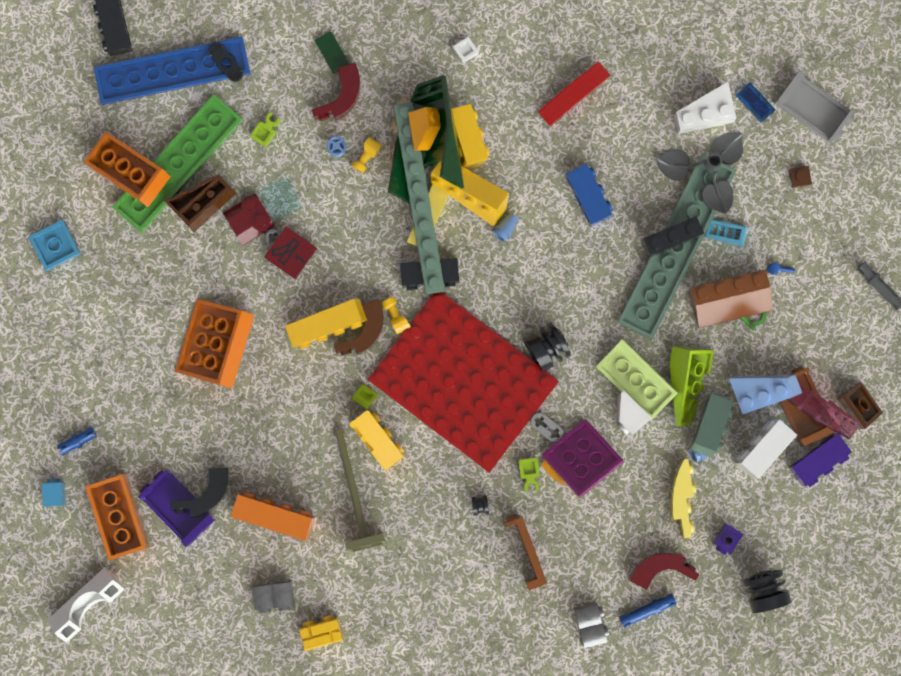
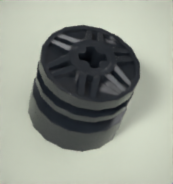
[522,322,571,373]
[743,570,792,613]

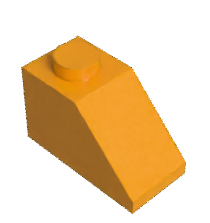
[408,107,441,151]

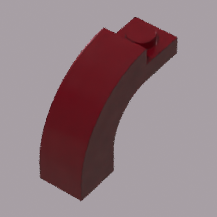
[312,63,361,121]
[628,553,699,590]

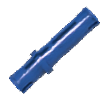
[619,593,677,628]

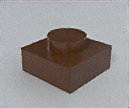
[789,166,812,188]

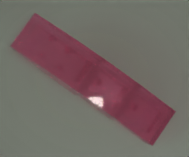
[786,384,861,439]

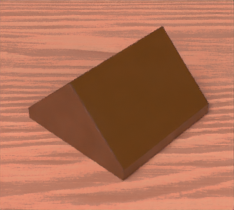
[837,381,883,430]

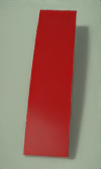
[538,61,611,126]

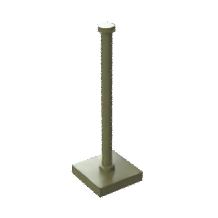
[333,429,387,553]

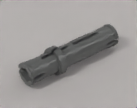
[856,261,901,311]

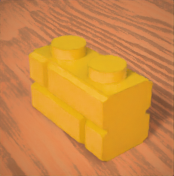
[299,614,343,651]

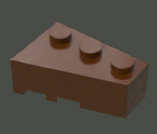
[164,174,236,232]

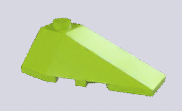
[670,346,714,426]

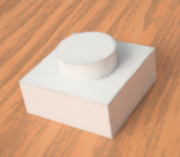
[453,37,479,64]

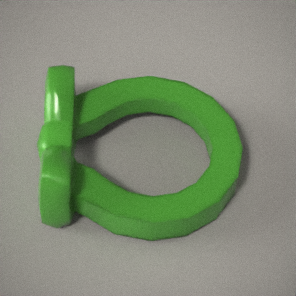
[740,312,767,331]

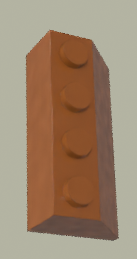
[689,269,773,329]

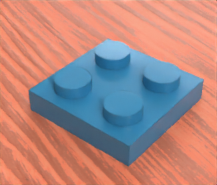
[28,219,81,271]

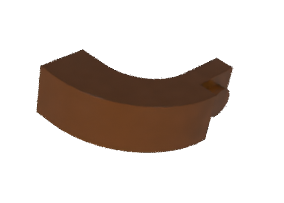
[334,299,384,356]

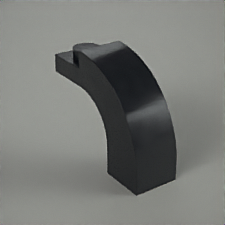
[170,468,228,518]

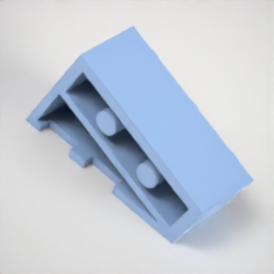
[729,375,802,414]

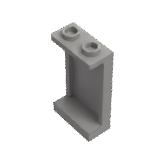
[775,70,855,143]

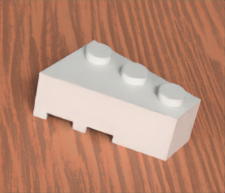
[674,82,736,134]

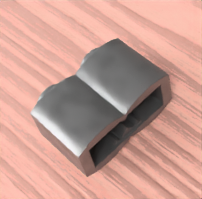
[252,581,294,613]
[574,603,609,648]

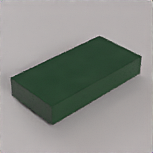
[315,31,349,74]

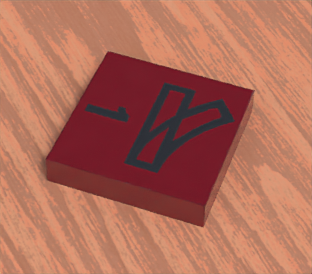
[264,226,318,280]

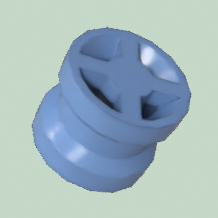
[327,136,347,157]

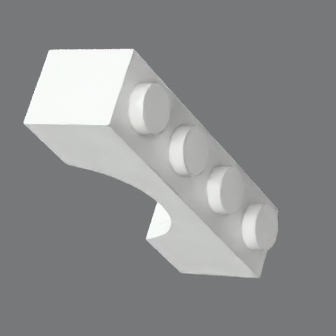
[47,567,124,642]

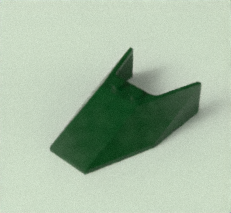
[388,75,464,204]

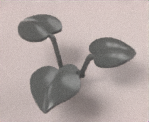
[657,132,743,214]

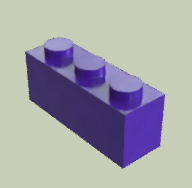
[789,433,852,487]

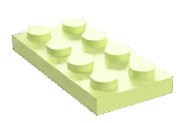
[596,339,679,420]

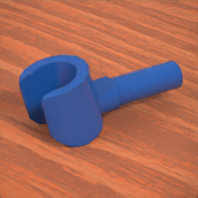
[767,263,795,276]

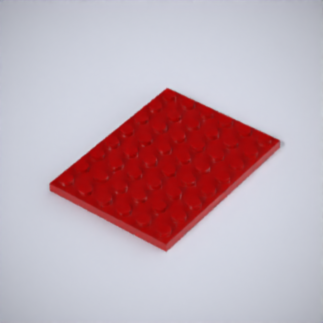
[367,292,559,473]

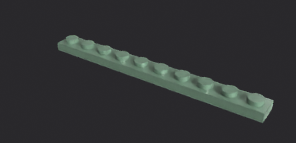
[393,102,445,295]

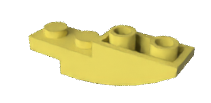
[670,459,696,538]

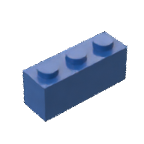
[565,164,613,227]

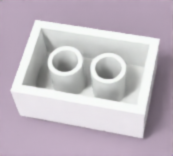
[735,419,797,479]

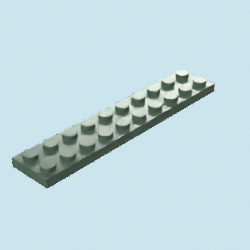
[617,153,737,340]

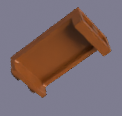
[780,366,839,447]
[503,514,548,591]

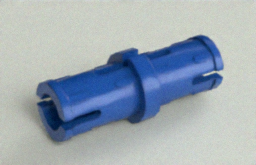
[57,427,97,456]

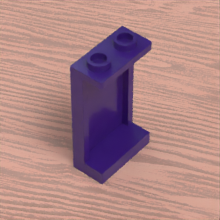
[138,470,216,547]

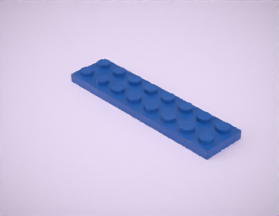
[94,36,251,105]

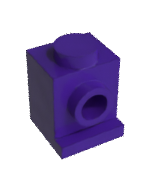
[713,524,744,555]

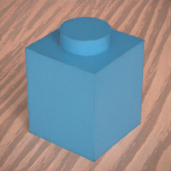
[42,478,66,507]

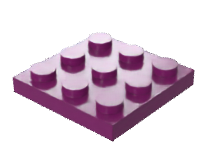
[541,419,624,499]

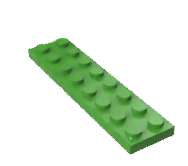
[113,94,243,233]

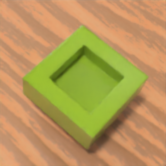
[351,384,378,409]

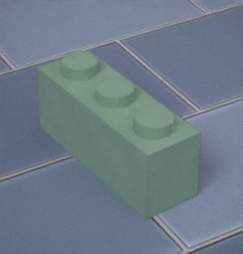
[690,393,734,458]

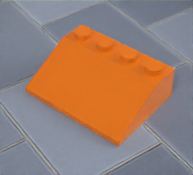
[174,299,255,389]

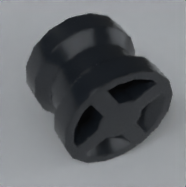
[471,495,489,516]

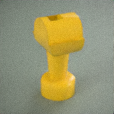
[351,136,382,174]
[381,297,411,334]

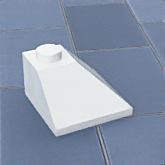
[617,390,651,435]

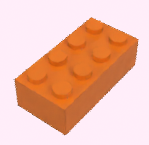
[83,131,171,207]
[85,474,150,561]
[230,492,315,541]

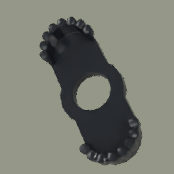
[208,42,243,82]

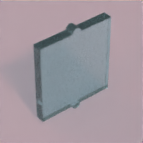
[260,178,302,221]

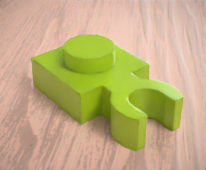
[250,112,281,148]
[518,457,540,492]

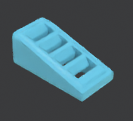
[705,219,748,247]

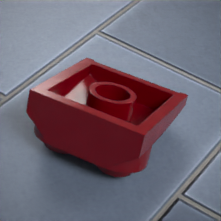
[223,194,275,246]

